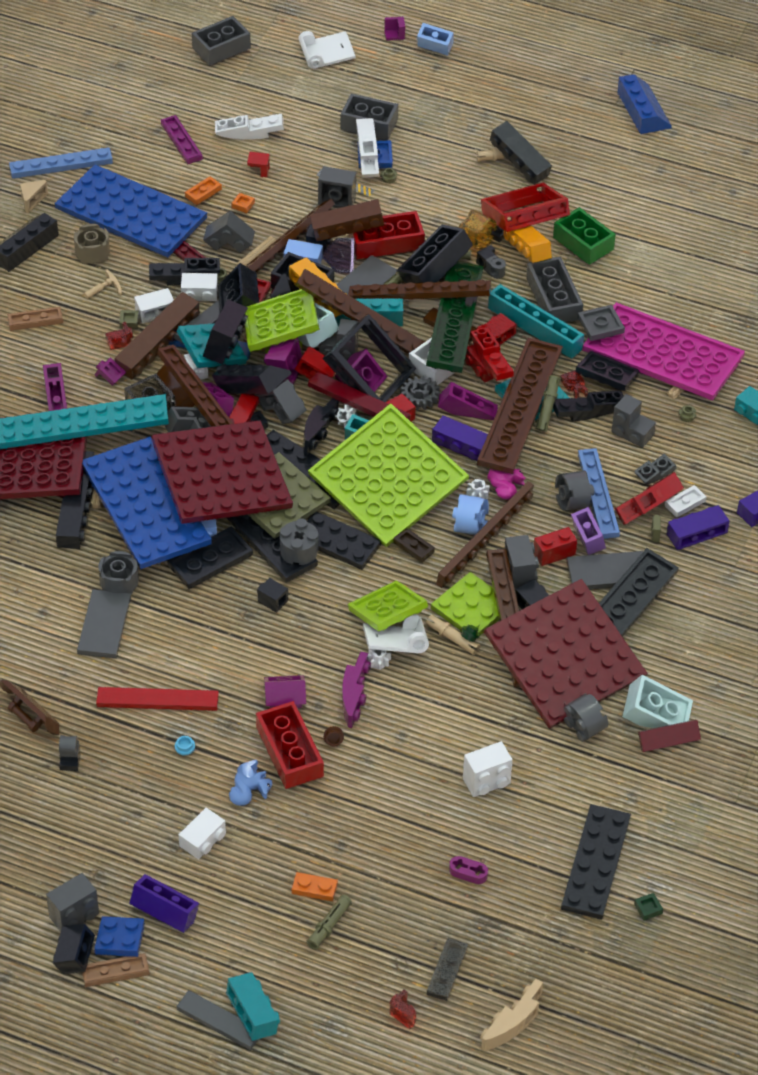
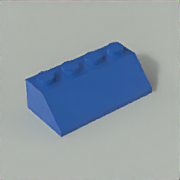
[617,74,672,134]

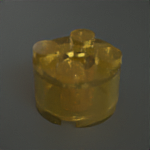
[458,210,497,251]

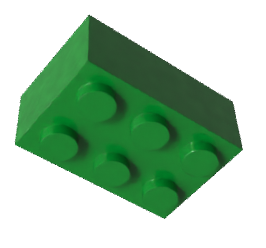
[553,207,616,265]

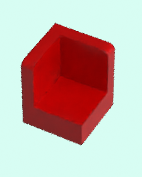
[247,152,270,178]

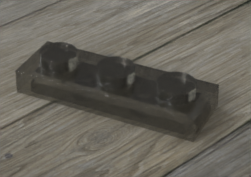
[427,938,468,1001]

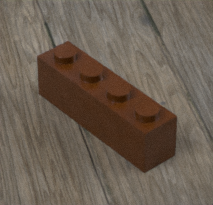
[310,199,384,241]

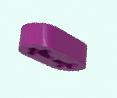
[449,856,488,884]

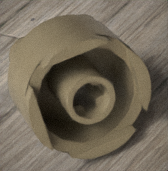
[74,224,110,264]

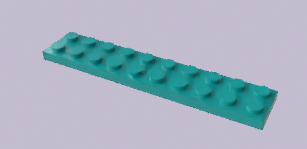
[0,394,169,449]

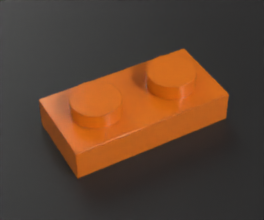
[185,176,222,205]
[292,872,338,902]

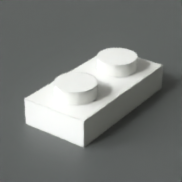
[665,485,707,518]

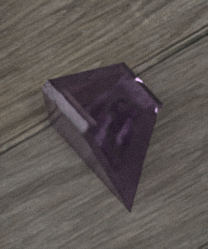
[323,238,355,273]

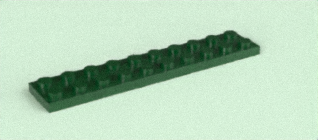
[426,261,484,373]

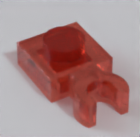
[560,370,588,398]

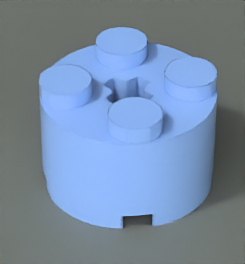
[452,494,489,535]

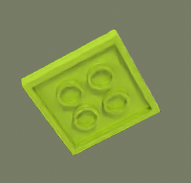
[431,572,499,635]
[348,580,428,632]

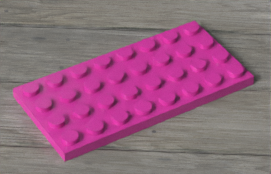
[583,302,745,401]

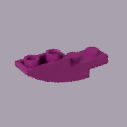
[342,651,370,728]

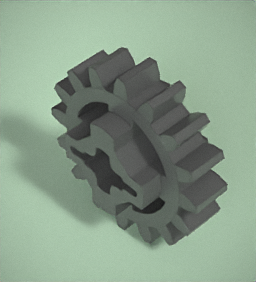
[400,376,440,410]

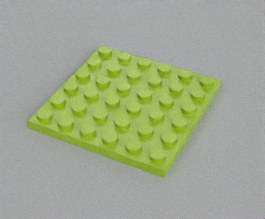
[308,404,469,547]

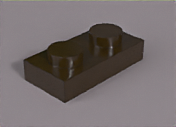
[393,528,435,563]

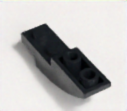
[149,258,220,286]
[553,391,624,422]
[303,398,339,455]

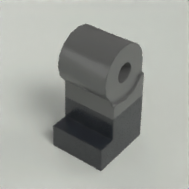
[476,245,506,279]
[59,735,81,771]

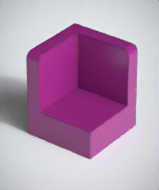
[384,16,405,40]

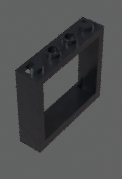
[322,314,416,402]

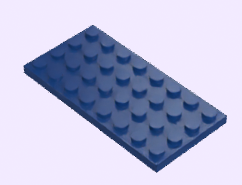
[55,164,207,258]
[83,436,212,569]

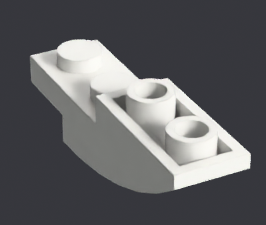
[215,114,284,140]
[356,118,379,178]

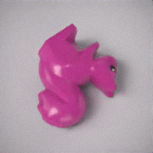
[487,468,526,500]

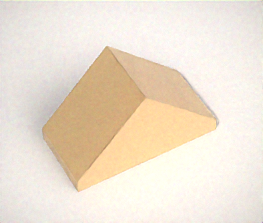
[20,180,48,214]

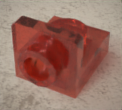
[105,321,133,350]
[389,989,416,1029]

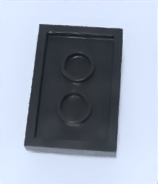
[575,351,640,392]

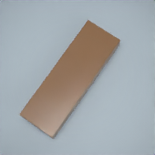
[7,307,63,331]
[82,953,150,987]

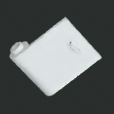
[298,31,356,69]
[363,614,429,653]

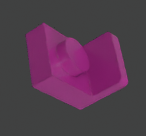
[94,357,126,386]

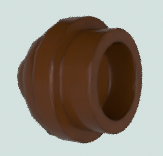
[323,726,344,747]

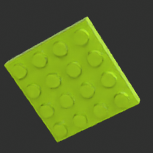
[245,289,320,352]

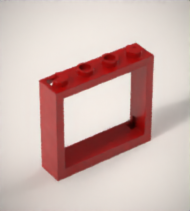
[480,183,570,232]

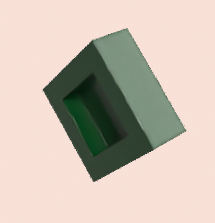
[634,893,663,921]

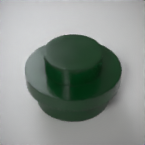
[461,625,480,642]

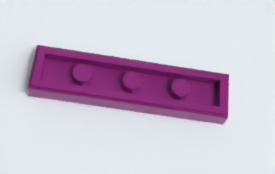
[161,115,203,165]

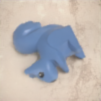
[229,760,273,806]

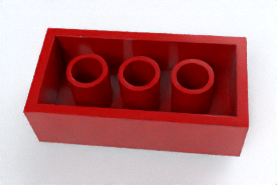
[349,211,425,260]
[256,701,324,789]

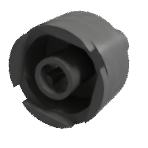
[555,470,594,511]
[280,518,319,565]
[98,551,139,594]
[564,693,608,742]

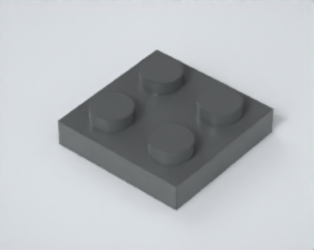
[578,305,625,341]

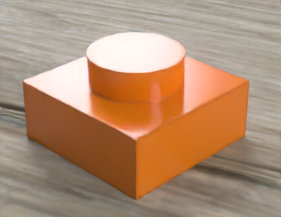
[231,193,255,214]

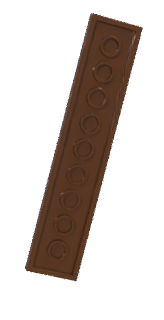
[477,337,563,474]

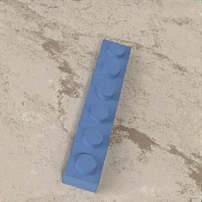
[9,148,113,179]
[578,448,620,539]

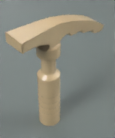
[83,269,122,299]

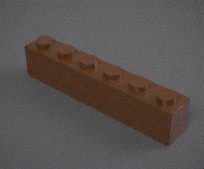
[114,292,200,380]

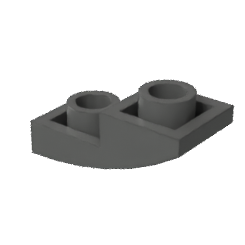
[634,453,677,485]

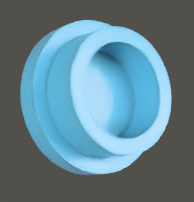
[175,736,195,755]

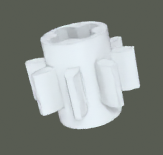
[335,405,360,428]
[466,479,490,499]
[368,649,391,670]

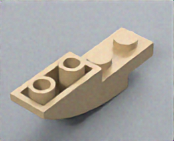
[480,979,543,1051]

